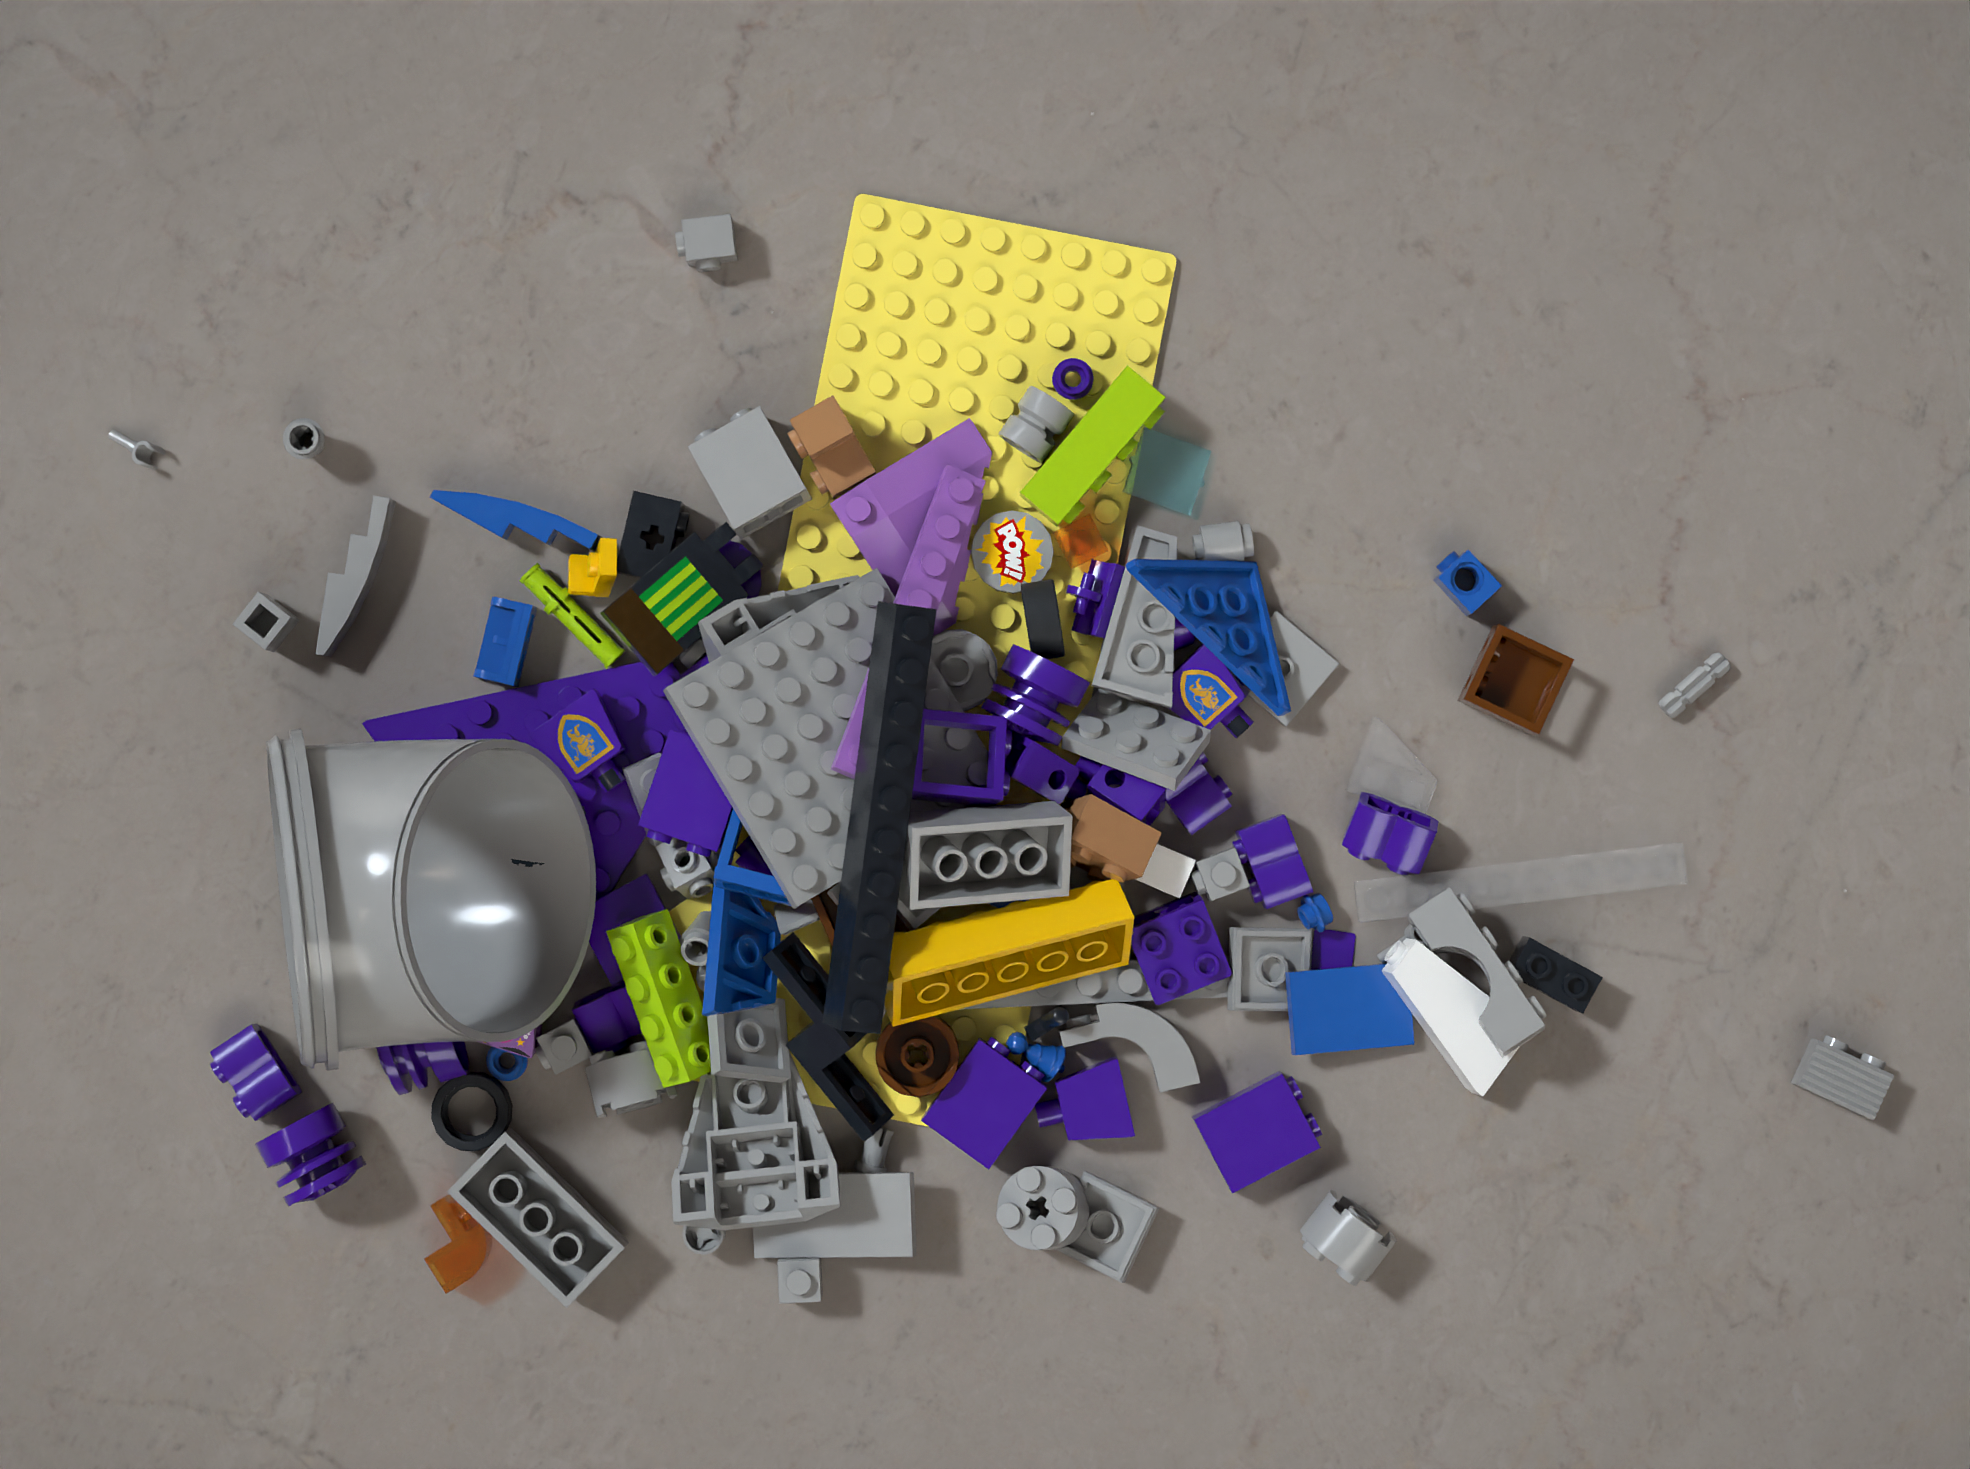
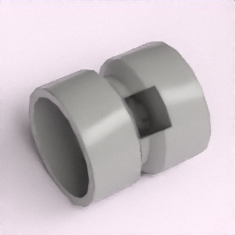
[998,386,1074,464]

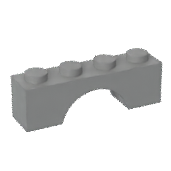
[1408,887,1547,1058]

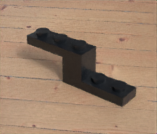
[762,932,894,1142]

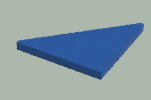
[1126,559,1291,716]

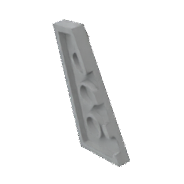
[1091,525,1177,709]

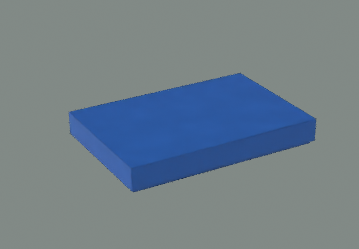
[1285,963,1415,1055]

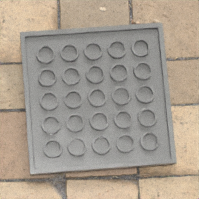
[663,568,988,909]

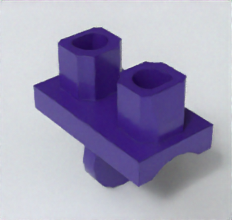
[1066,559,1125,639]

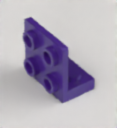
[1131,891,1232,1005]

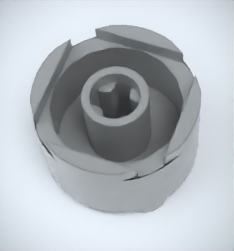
[585,1041,678,1118]
[996,1166,1089,1251]
[1300,1190,1397,1286]

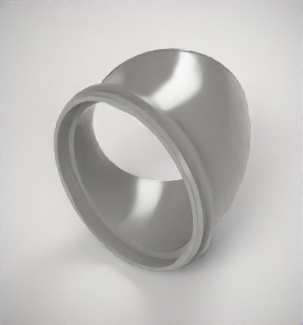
[266,729,596,1071]

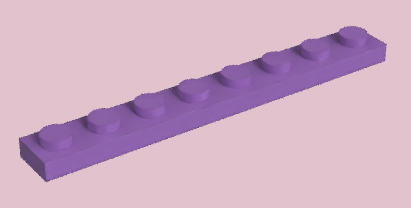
[831,464,986,779]

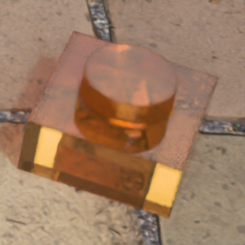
[1053,514,1109,570]

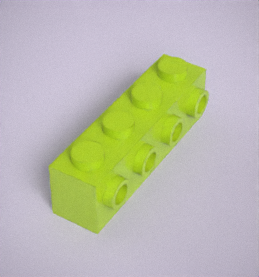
[1020,365,1166,527]
[606,909,711,1088]

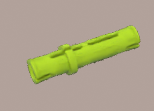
[519,563,625,669]

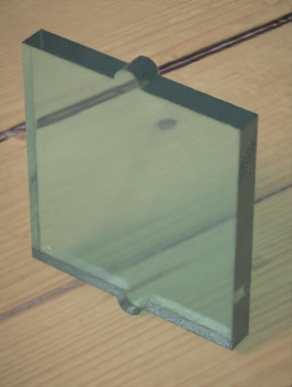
[1123,427,1211,515]

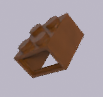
[1457,624,1574,736]

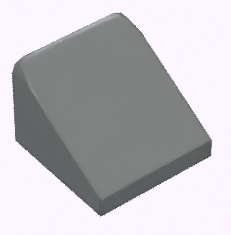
[774,899,820,935]

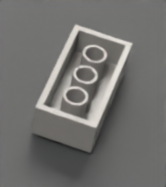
[898,801,1073,910]
[447,1128,629,1308]

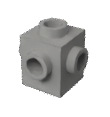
[656,837,720,899]

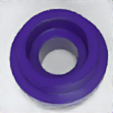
[1052,358,1094,400]

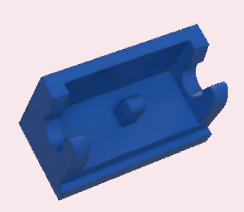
[473,596,538,687]

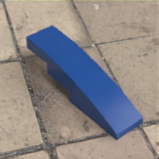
[430,490,602,551]

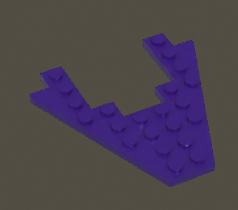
[362,662,690,900]

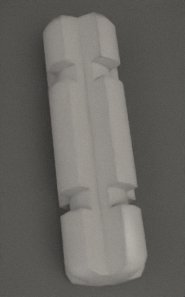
[1658,652,1731,718]

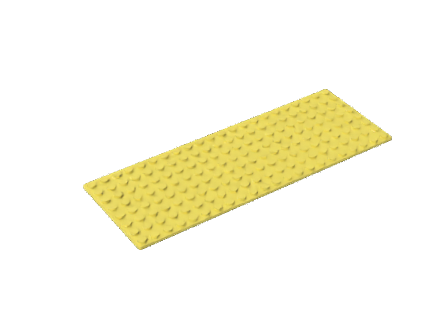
[693,194,1176,1127]

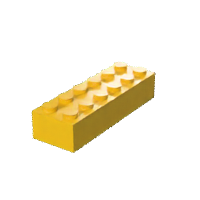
[884,879,1134,1027]

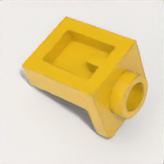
[568,538,617,598]

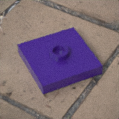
[589,873,681,985]

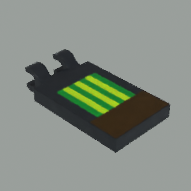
[600,522,764,676]

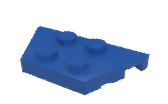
[702,867,781,1017]

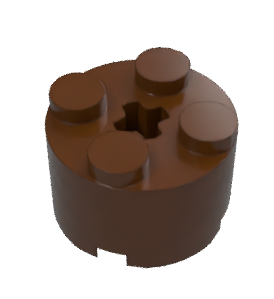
[876,1015,959,1097]

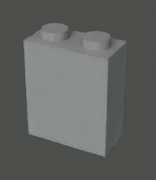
[688,406,812,540]

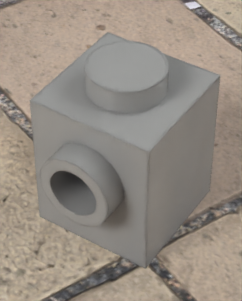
[675,214,738,272]
[1190,847,1250,901]
[535,1018,597,1075]

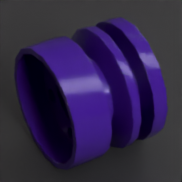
[981,644,1090,746]
[376,1041,470,1096]
[255,1103,366,1206]

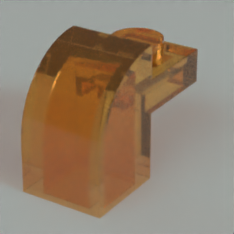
[424,1194,492,1294]

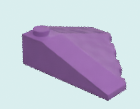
[830,418,992,636]

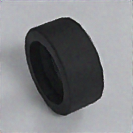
[1021,579,1065,659]
[431,1072,513,1152]

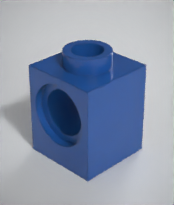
[1434,549,1502,616]

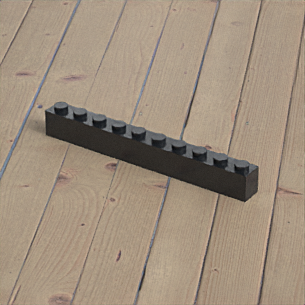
[823,601,937,1034]

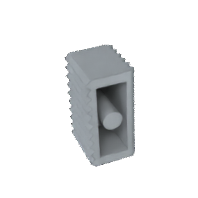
[1791,1035,1894,1120]

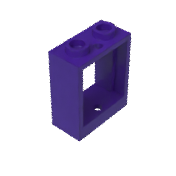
[912,709,1012,806]

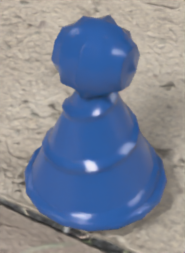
[1006,1032,1066,1082]

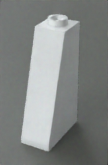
[1382,938,1519,1096]

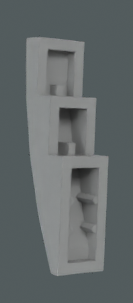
[316,495,396,657]

